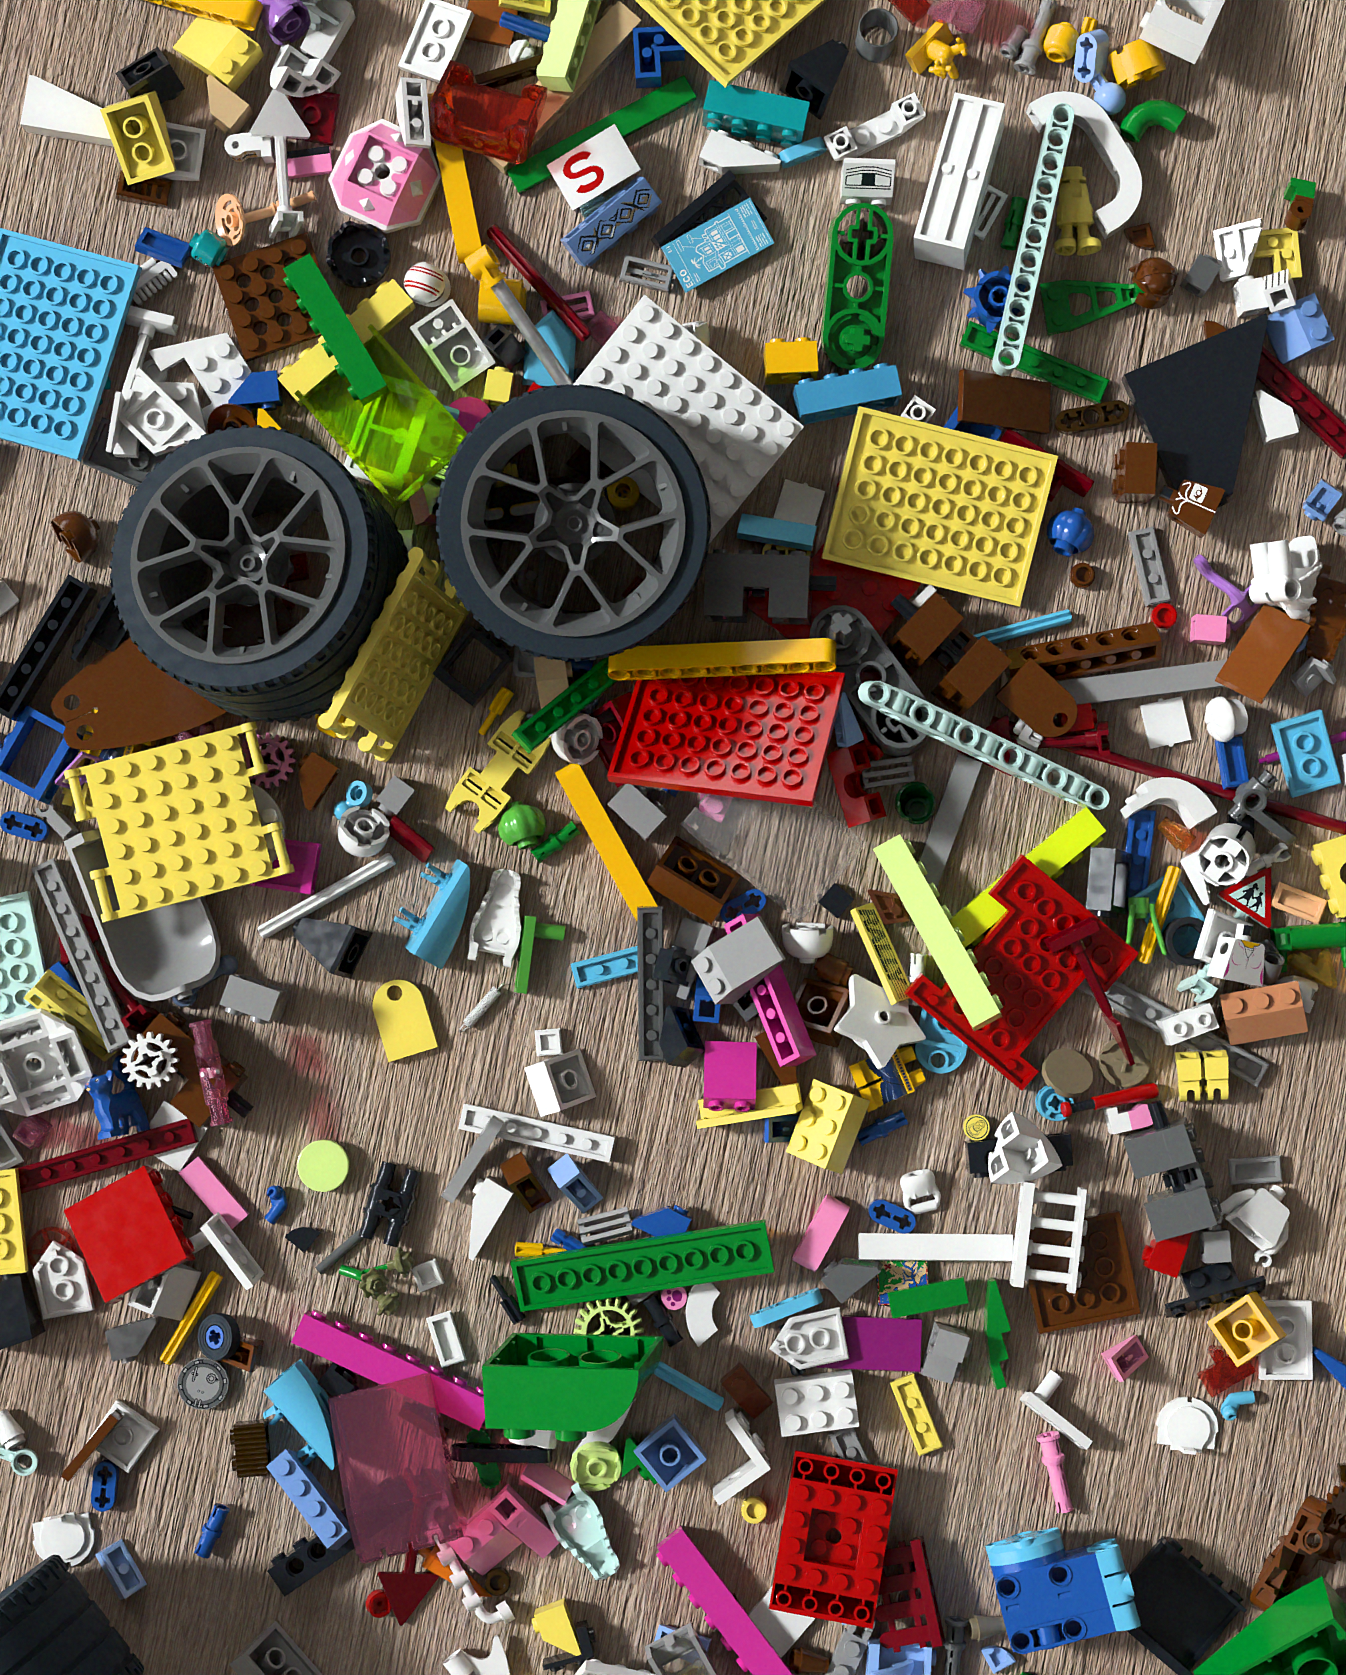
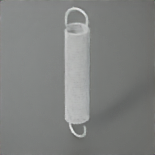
[459,983,504,1032]

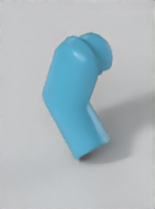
[1220,1390,1255,1421]

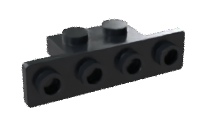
[71,581,127,663]
[1164,1262,1266,1318]

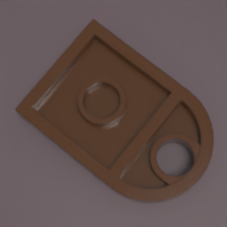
[995,657,1077,737]

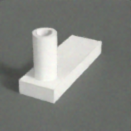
[189,1212,265,1290]
[1019,1370,1093,1450]

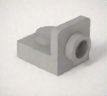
[1290,656,1337,697]

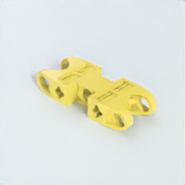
[445,709,551,834]

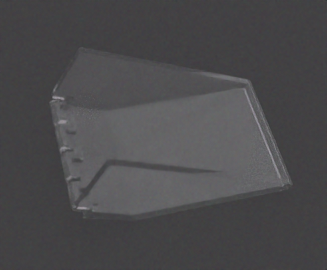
[681,794,867,923]

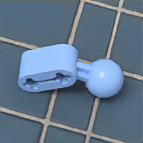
[1074,29,1126,115]

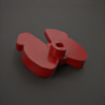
[858,728,883,761]

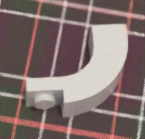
[1120,777,1217,830]

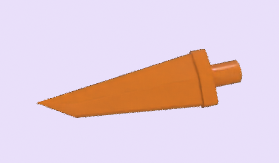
[418,1543,492,1597]

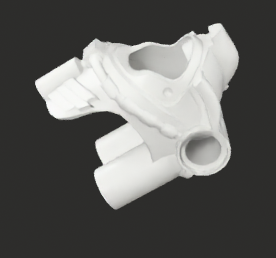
[1249,535,1323,620]

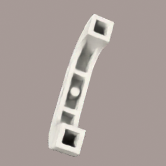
[1026,91,1142,239]

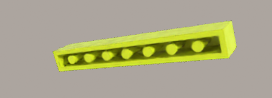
[949,807,1106,948]

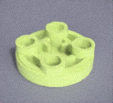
[297,1139,350,1192]

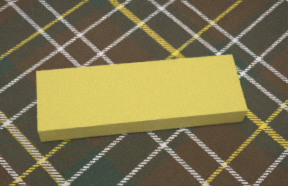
[889,1373,943,1456]

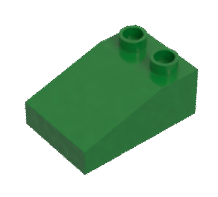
[1193,1576,1346,1675]

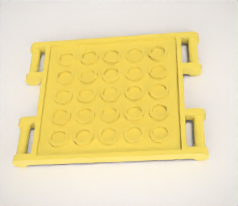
[318,547,470,762]
[64,721,295,923]

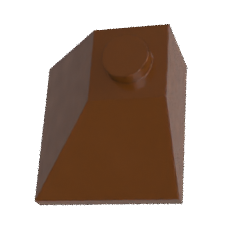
[794,978,850,1048]

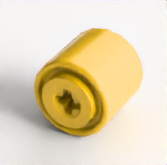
[478,278,527,325]

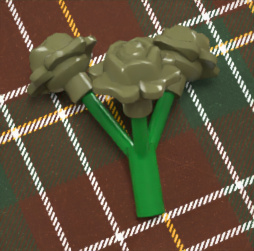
[339,1247,414,1317]

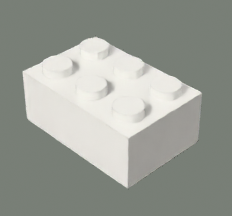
[774,1369,859,1437]

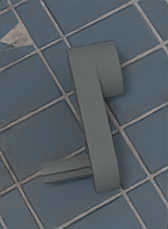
[810,605,928,757]

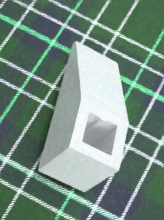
[699,129,781,175]

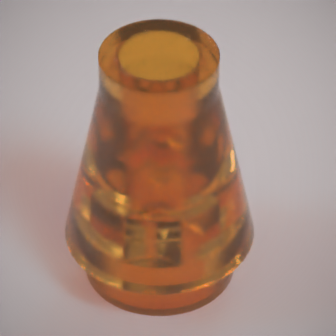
[1157,816,1196,853]

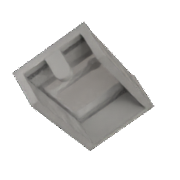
[645,1623,719,1675]

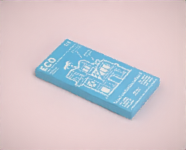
[661,198,774,293]

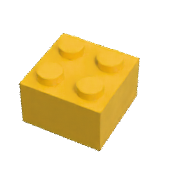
[763,337,818,385]
[1207,1291,1287,1367]

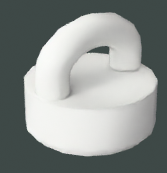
[509,39,534,63]

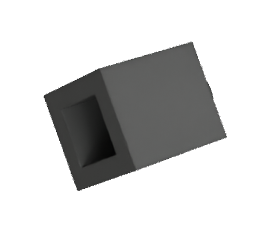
[1180,254,1222,298]

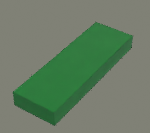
[887,1277,969,1318]

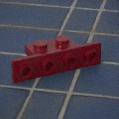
[1000,428,1094,502]

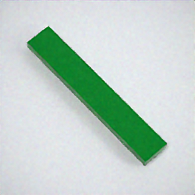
[959,321,1110,404]
[512,657,619,754]

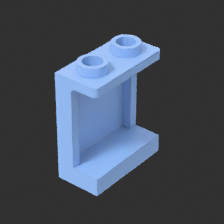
[865,1637,936,1675]

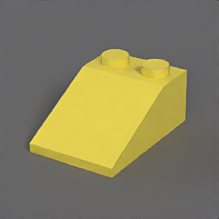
[173,16,264,93]
[100,91,176,185]

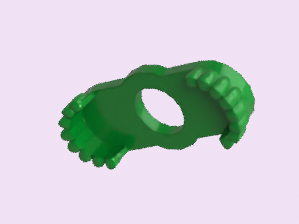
[466,1428,501,1489]

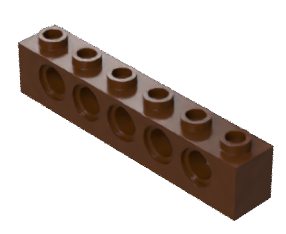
[1004,622,1162,680]

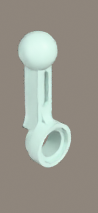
[0,1444,39,1476]

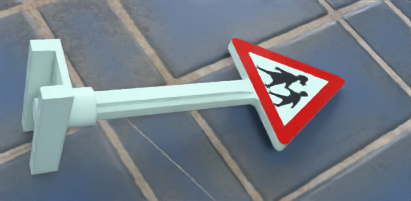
[1176,867,1271,1003]

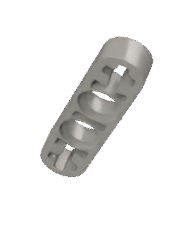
[441,1115,504,1203]

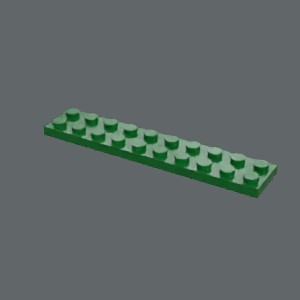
[510,1219,775,1312]

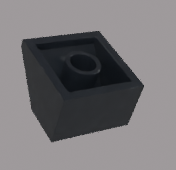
[115,47,185,104]

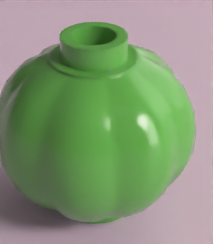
[498,800,546,850]

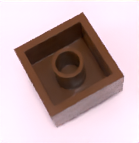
[1112,442,1157,504]

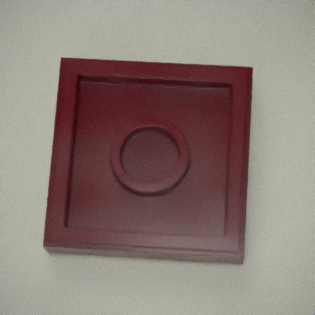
[288,91,341,146]

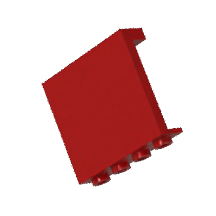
[63,1165,195,1304]

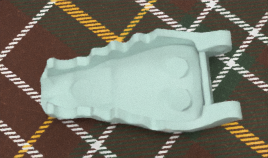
[540,1482,620,1580]

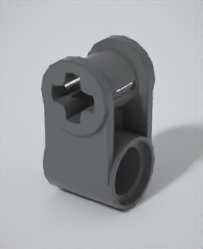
[1250,939,1285,985]

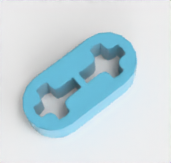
[778,137,827,168]

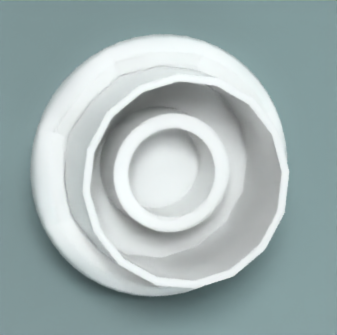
[1205,697,1248,742]

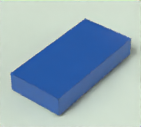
[135,227,192,268]
[1215,736,1249,790]

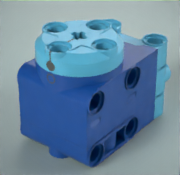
[985,1527,1141,1654]

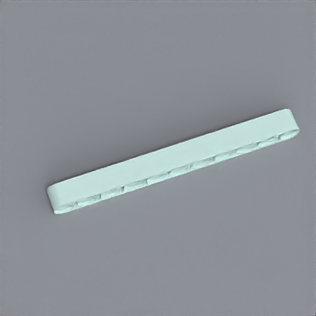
[992,103,1074,376]

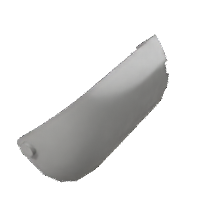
[64,828,221,1002]

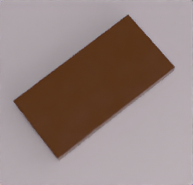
[957,369,1051,435]

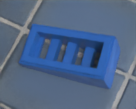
[1312,1346,1346,1389]

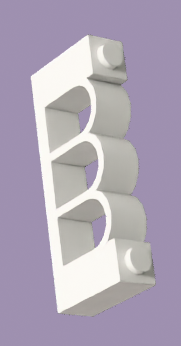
[1139,0,1225,64]

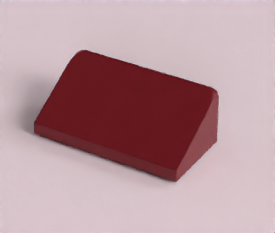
[389,816,436,863]

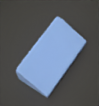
[95,1539,147,1600]

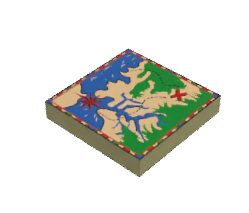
[876,1261,929,1306]

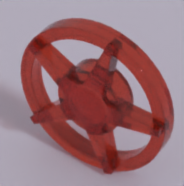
[27,1226,77,1268]

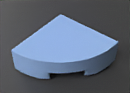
[980,1645,1016,1674]

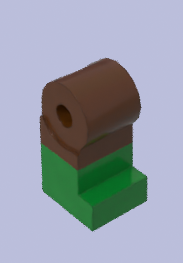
[1284,177,1316,231]

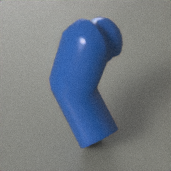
[264,1185,288,1225]

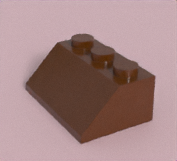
[646,836,741,924]

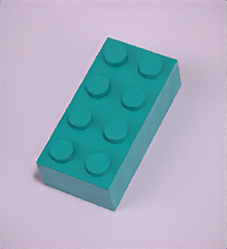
[702,80,810,148]

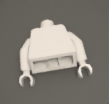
[1218,1185,1290,1267]

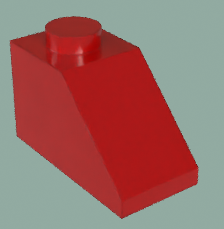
[1142,1232,1193,1278]

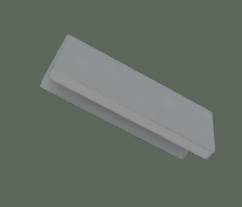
[664,918,713,1000]

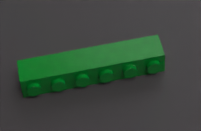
[283,253,390,406]

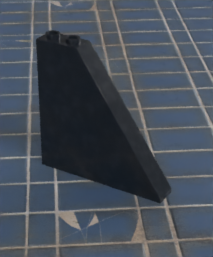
[1121,313,1268,507]

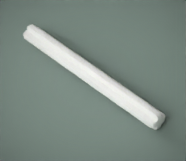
[258,853,396,939]

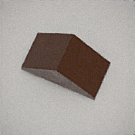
[221,1337,264,1372]

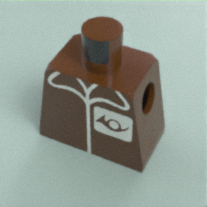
[1158,480,1225,538]

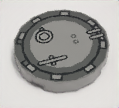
[177,1357,230,1410]

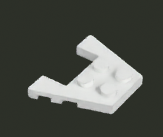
[149,333,252,431]
[113,382,209,458]

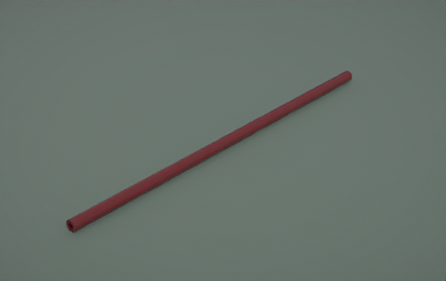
[990,716,1346,835]

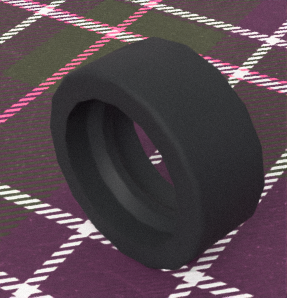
[1162,917,1204,966]

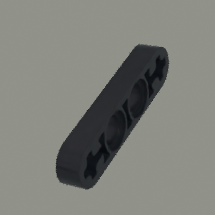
[451,1443,553,1463]

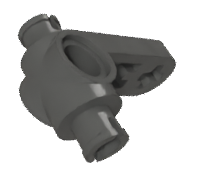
[1228,769,1297,845]

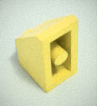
[532,1598,582,1656]

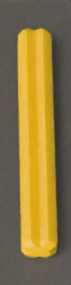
[1136,865,1182,964]
[160,1271,223,1365]

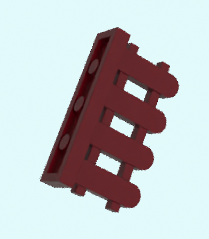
[875,1536,946,1653]

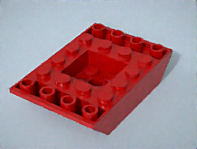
[769,1450,898,1629]

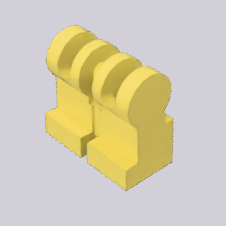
[1175,1050,1229,1102]

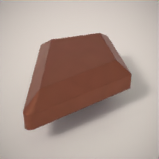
[867,889,910,925]

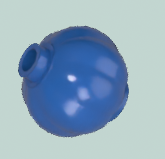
[1047,508,1094,557]

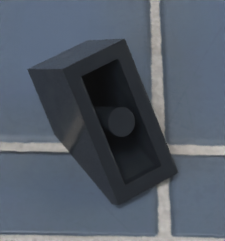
[659,1005,705,1068]

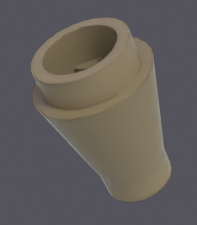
[967,1615,1007,1642]

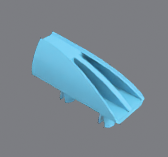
[394,859,470,970]
[263,1359,350,1470]

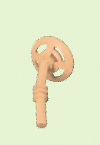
[215,190,316,246]

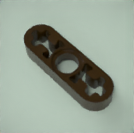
[1055,400,1129,435]

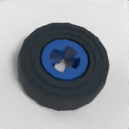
[198,1313,241,1361]

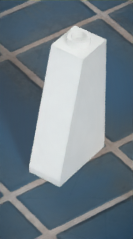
[20,75,114,147]

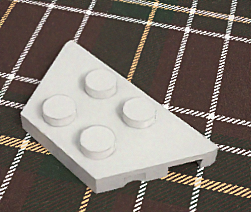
[119,367,208,456]

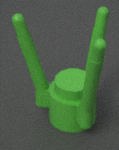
[1126,897,1167,955]

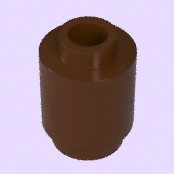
[814,953,854,986]

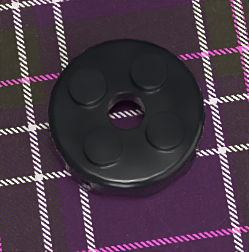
[326,221,391,288]

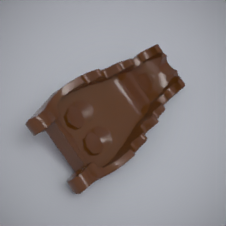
[1305,564,1346,662]

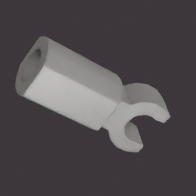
[35,800,78,841]

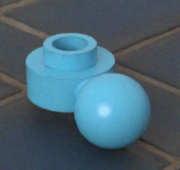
[333,780,373,820]

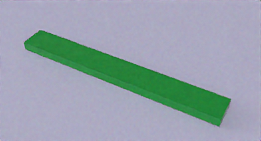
[507,75,696,195]

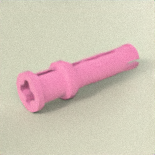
[1037,1431,1073,1513]

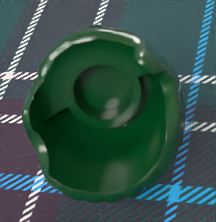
[894,781,936,825]

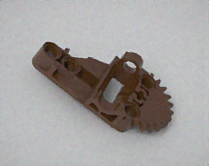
[1250,1480,1346,1611]

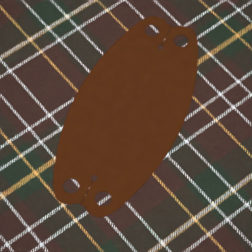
[51,601,292,750]

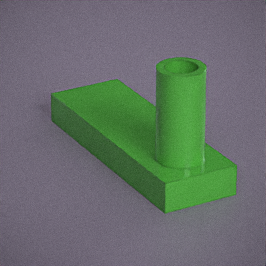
[514,916,565,994]

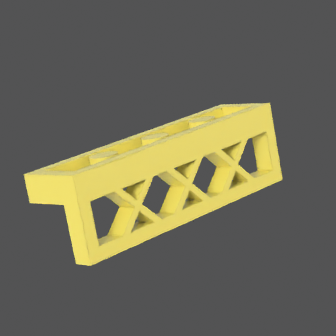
[23,969,117,1062]
[696,1083,803,1129]

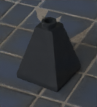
[780,39,849,120]
[292,917,373,979]

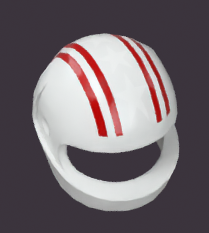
[404,262,451,307]

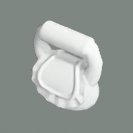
[900,1169,941,1215]

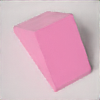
[1101,1335,1149,1382]

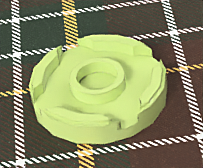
[570,1441,622,1491]

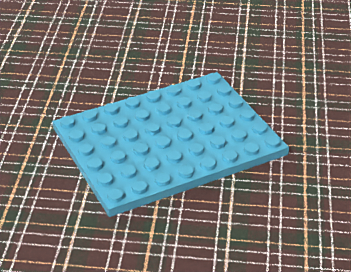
[0,228,142,462]

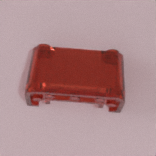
[430,60,547,164]

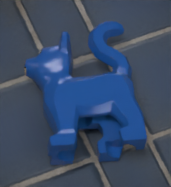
[85,1055,150,1140]

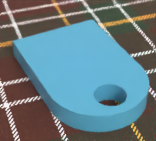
[914,1007,968,1073]

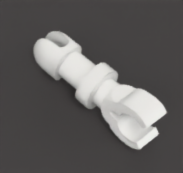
[1245,843,1291,876]

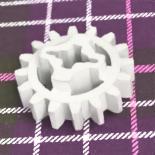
[120,1032,180,1089]

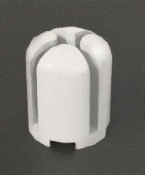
[1196,823,1256,886]

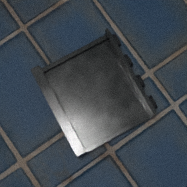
[1126,1536,1247,1675]

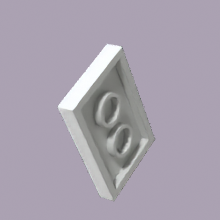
[398,0,474,85]
[1258,1300,1313,1380]

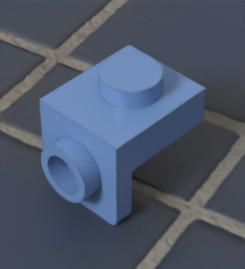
[1303,478,1343,522]

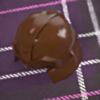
[1128,257,1179,309]

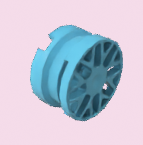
[1035,1086,1074,1121]

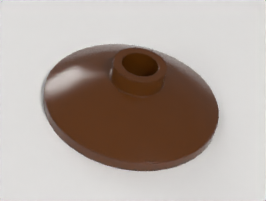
[207,403,257,434]

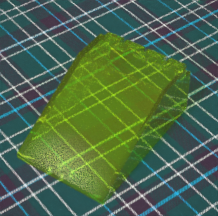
[294,324,468,510]

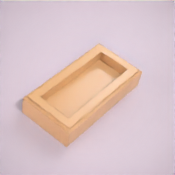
[1271,882,1328,924]

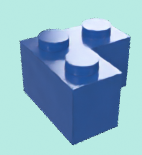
[633,26,685,89]

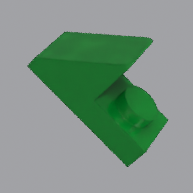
[621,1433,657,1485]

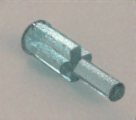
[579,187,623,219]

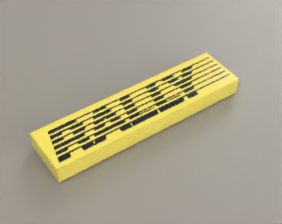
[850,902,910,1005]

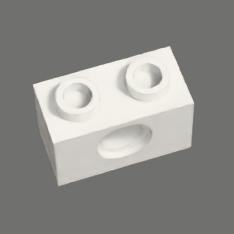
[1156,1003,1219,1046]

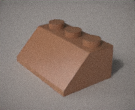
[1220,981,1308,1045]

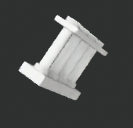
[1010,1181,1090,1294]

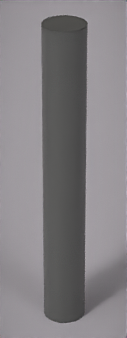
[315,1221,381,1275]

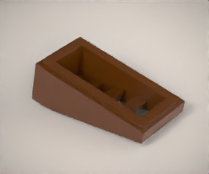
[116,170,171,207]

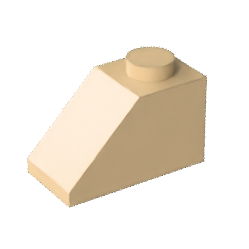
[207,74,253,135]

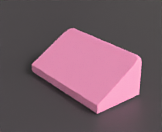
[520,1463,574,1505]

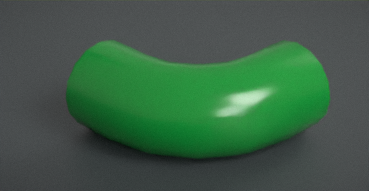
[1119,100,1187,143]

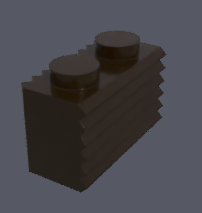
[230,1419,271,1478]

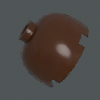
[50,511,100,563]

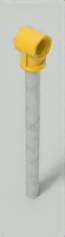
[464,244,574,385]

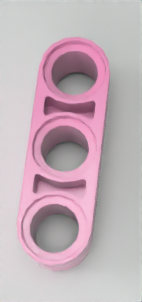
[792,1194,850,1272]

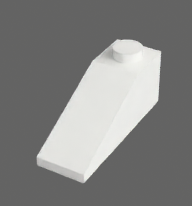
[395,77,431,148]
[469,1176,514,1261]

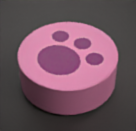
[661,1287,687,1310]

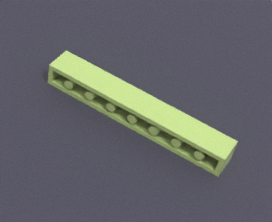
[873,834,1003,1032]

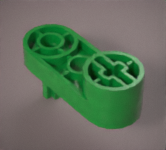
[821,203,894,370]

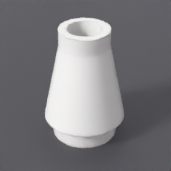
[0,1409,26,1450]

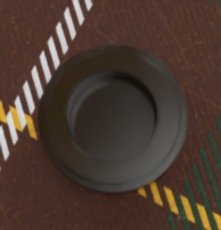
[485,1567,511,1596]

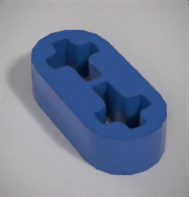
[0,811,50,842]
[720,889,766,923]
[868,1199,916,1234]
[91,1460,119,1512]

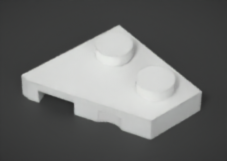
[1213,218,1264,282]

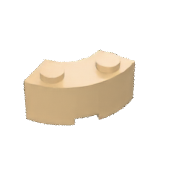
[534,656,573,709]

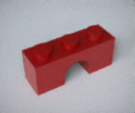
[827,743,887,828]

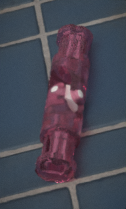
[189,1019,233,1127]

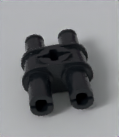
[358,1161,421,1248]

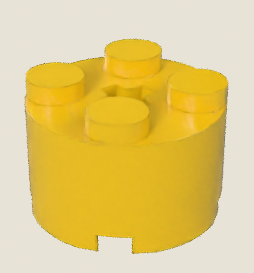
[1107,39,1166,91]

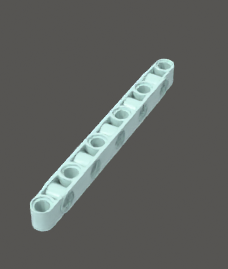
[858,681,1110,810]

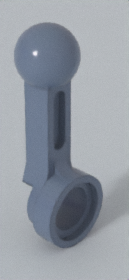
[172,955,238,1008]

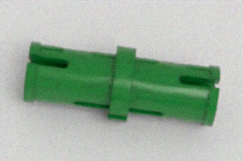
[1000,196,1028,251]
[530,821,581,863]

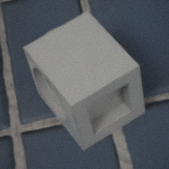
[376,775,417,817]
[1198,1224,1232,1263]

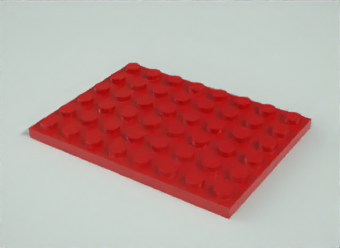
[607,671,846,807]

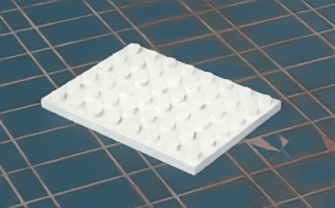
[568,295,804,544]

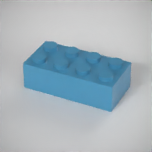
[792,363,902,425]

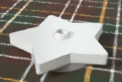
[834,974,926,1070]

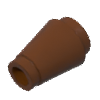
[789,1647,829,1674]

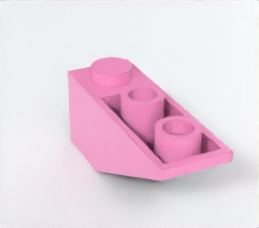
[487,1484,560,1559]

